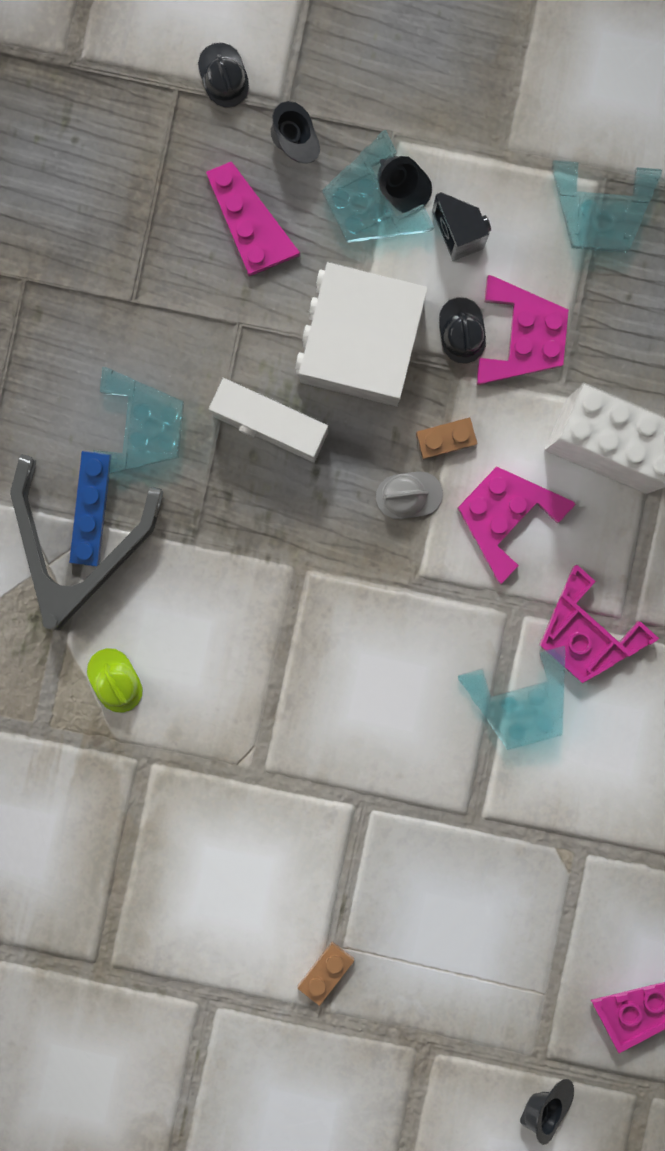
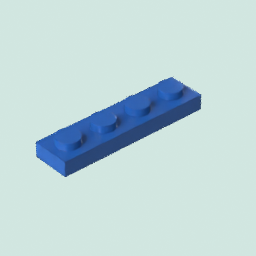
[69,451,112,567]

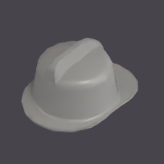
[376,472,443,519]

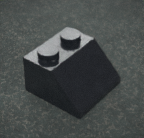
[432,192,491,261]

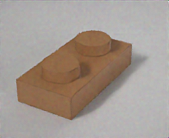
[416,417,478,460]
[297,941,354,1006]

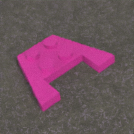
[476,275,569,385]
[458,466,576,584]
[539,565,659,683]

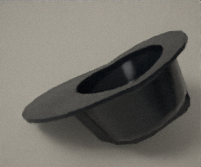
[198,42,249,108]
[271,101,320,164]
[377,156,432,214]
[439,297,486,364]
[520,1079,574,1145]

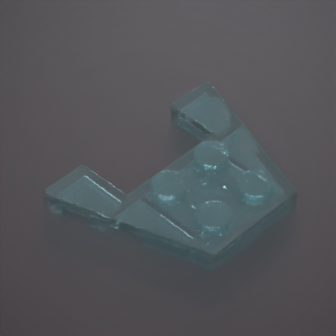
[322,130,434,243]
[552,160,662,253]
[93,367,184,474]
[458,645,566,750]

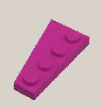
[206,161,300,277]
[591,982,665,1053]

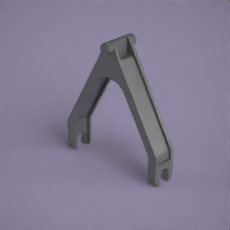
[10,454,163,630]

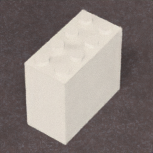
[295,262,428,407]
[544,383,665,494]

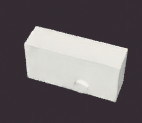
[209,378,328,463]

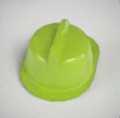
[87,648,143,713]

